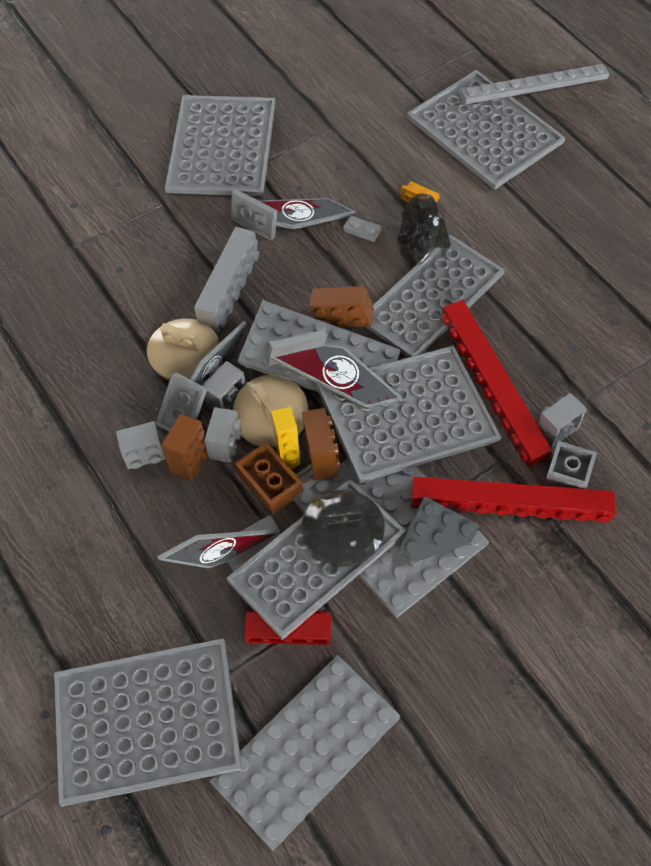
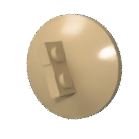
[147,319,219,380]
[233,375,309,448]

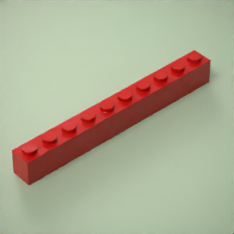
[441,300,552,468]
[411,476,616,523]

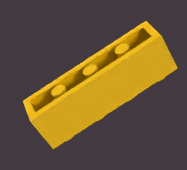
[271,406,301,469]

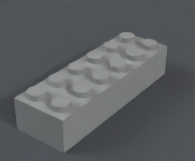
[194,227,259,334]

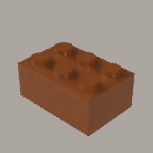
[309,286,374,328]
[302,408,340,481]
[161,414,208,481]
[235,442,303,515]

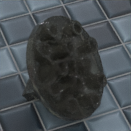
[397,193,451,264]
[302,490,385,567]

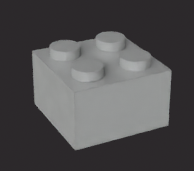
[202,361,246,411]
[537,393,587,448]
[204,407,242,463]
[116,421,165,469]
[544,441,597,489]

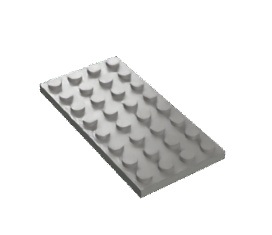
[365,234,505,358]
[237,300,400,393]
[227,479,406,640]
[210,655,400,851]

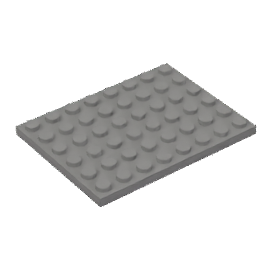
[407,70,566,190]
[165,95,276,196]
[316,346,502,483]
[293,459,489,619]
[54,638,242,807]

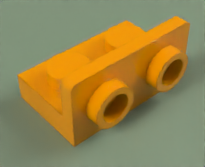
[401,181,440,211]

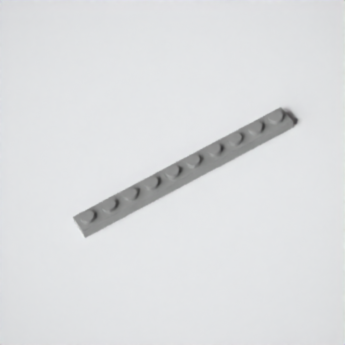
[460,64,609,104]

